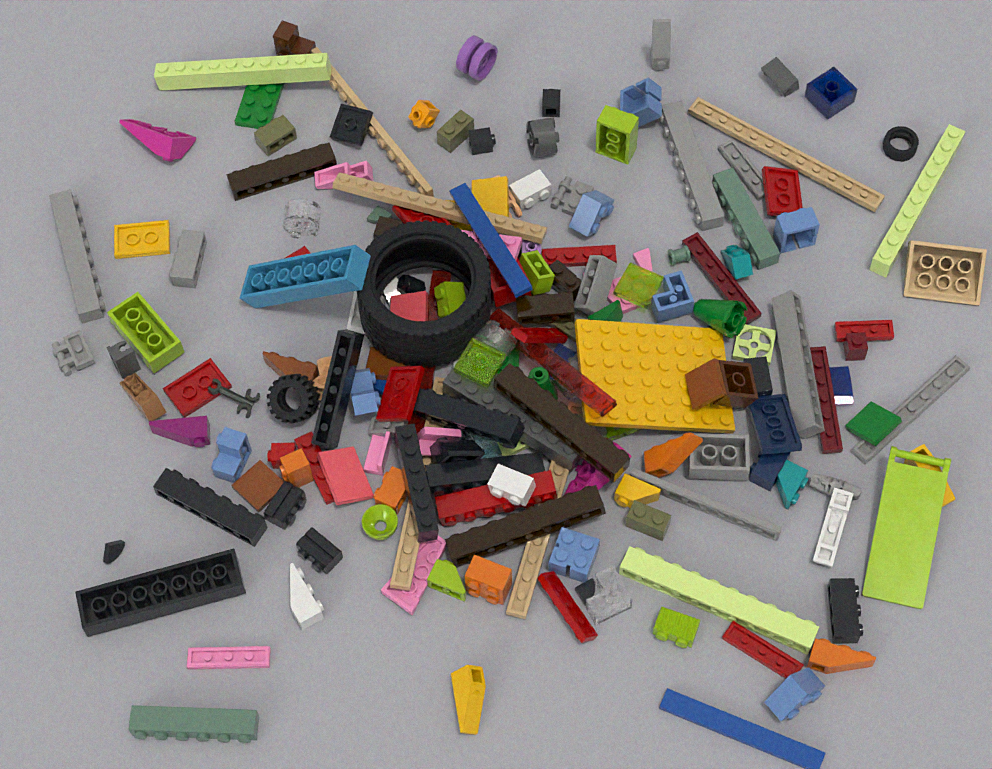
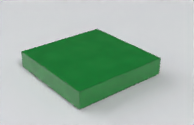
[845,401,902,446]

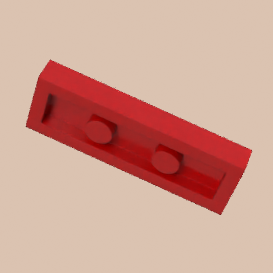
[834,320,894,342]

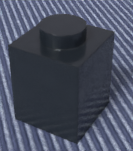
[542,89,561,117]
[469,127,496,155]

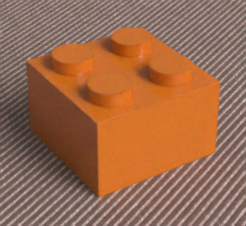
[465,555,513,605]

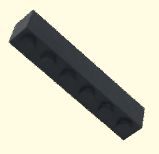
[311,329,365,449]
[413,388,525,448]
[394,424,439,543]
[425,452,545,496]
[153,468,268,547]

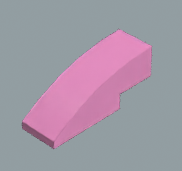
[314,160,374,189]

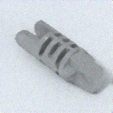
[810,474,861,500]

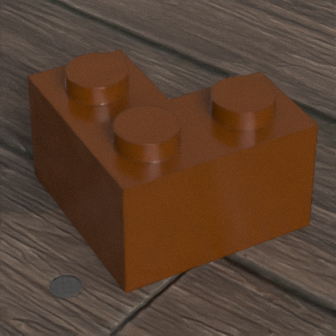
[273,20,316,56]

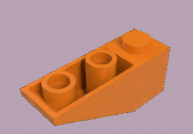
[644,433,703,478]
[806,638,876,674]

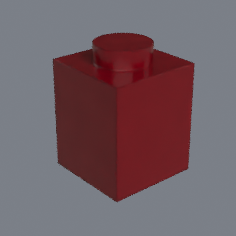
[843,332,868,361]

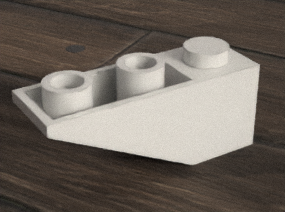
[290,563,324,631]

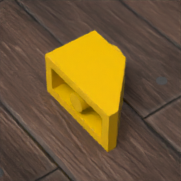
[614,474,661,508]

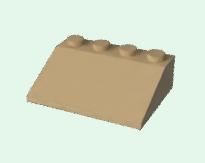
[903,240,987,306]

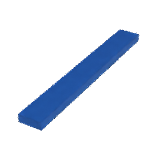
[449,183,533,298]
[659,688,825,769]

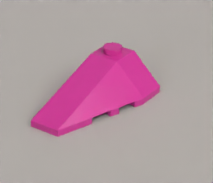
[119,119,196,161]
[564,441,632,495]

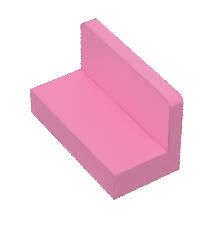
[417,427,461,456]
[363,431,392,476]

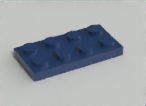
[748,394,802,455]

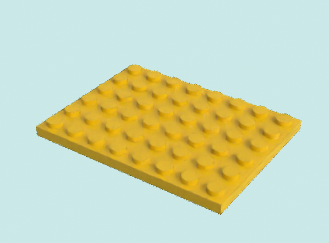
[575,319,735,434]

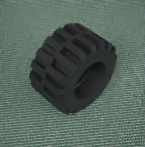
[267,374,320,424]

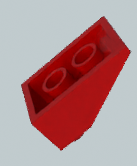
[487,257,531,307]

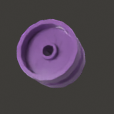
[456,35,498,81]

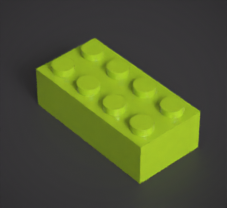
[107,292,185,374]

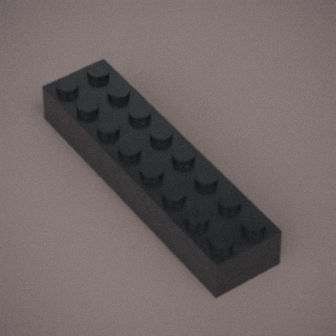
[75,548,246,637]

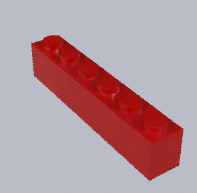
[435,470,558,526]

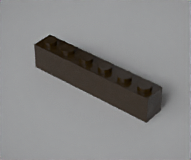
[226,142,337,201]

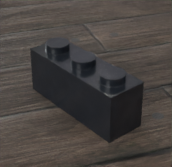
[827,578,863,644]

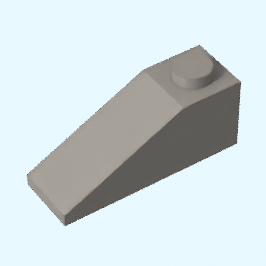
[650,19,671,70]

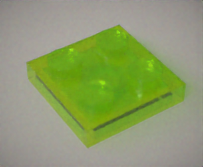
[613,262,664,309]
[454,338,507,388]

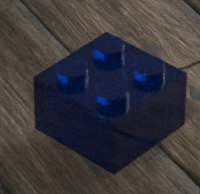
[804,67,858,119]

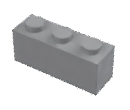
[169,230,207,288]
[574,255,618,316]

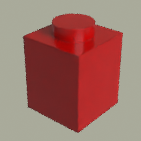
[267,442,297,469]

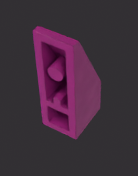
[149,416,211,448]

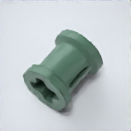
[668,245,691,266]

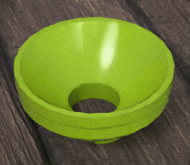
[362,504,398,540]

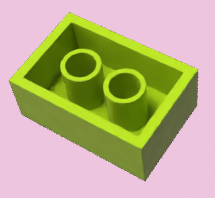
[595,105,639,165]

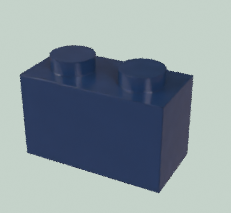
[749,450,790,492]

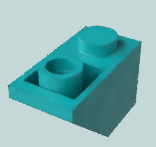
[721,245,753,279]
[776,460,809,510]

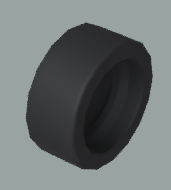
[883,126,919,162]

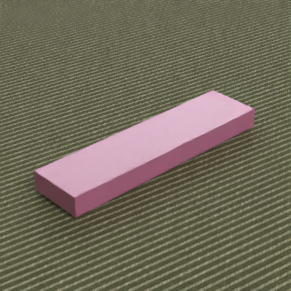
[187,646,271,670]

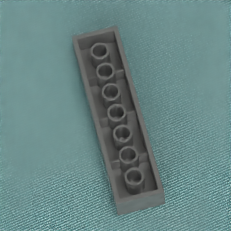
[443,354,582,472]

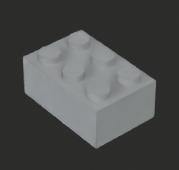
[688,433,750,481]

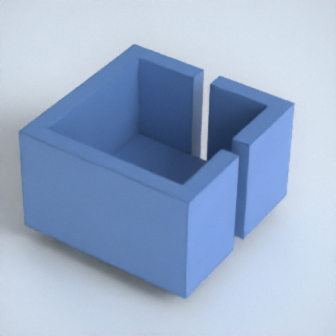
[620,77,662,127]
[773,207,820,254]
[549,527,600,583]

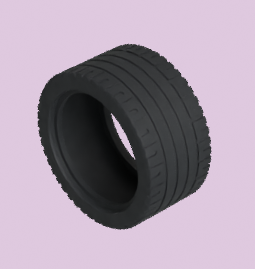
[357,220,491,367]

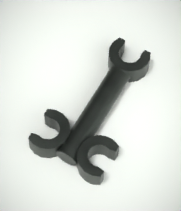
[208,379,260,418]

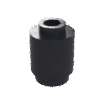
[397,275,426,294]

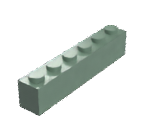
[712,168,780,270]
[128,705,259,743]

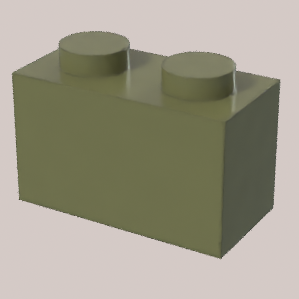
[437,109,475,153]
[254,115,297,157]
[626,500,671,541]

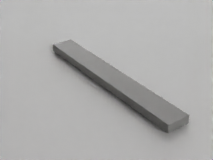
[851,355,970,465]
[630,468,782,541]

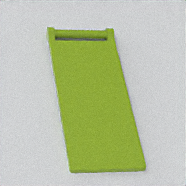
[862,446,951,609]

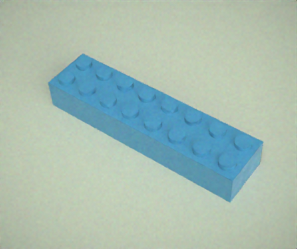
[239,245,371,308]

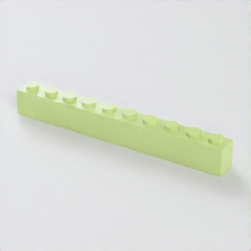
[154,53,332,90]
[869,124,966,278]
[619,546,819,655]

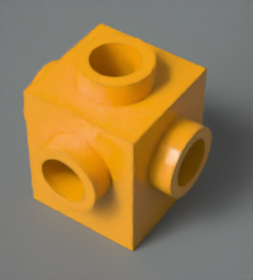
[408,100,440,129]

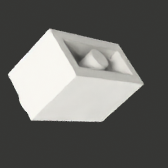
[509,169,551,210]
[488,464,536,506]

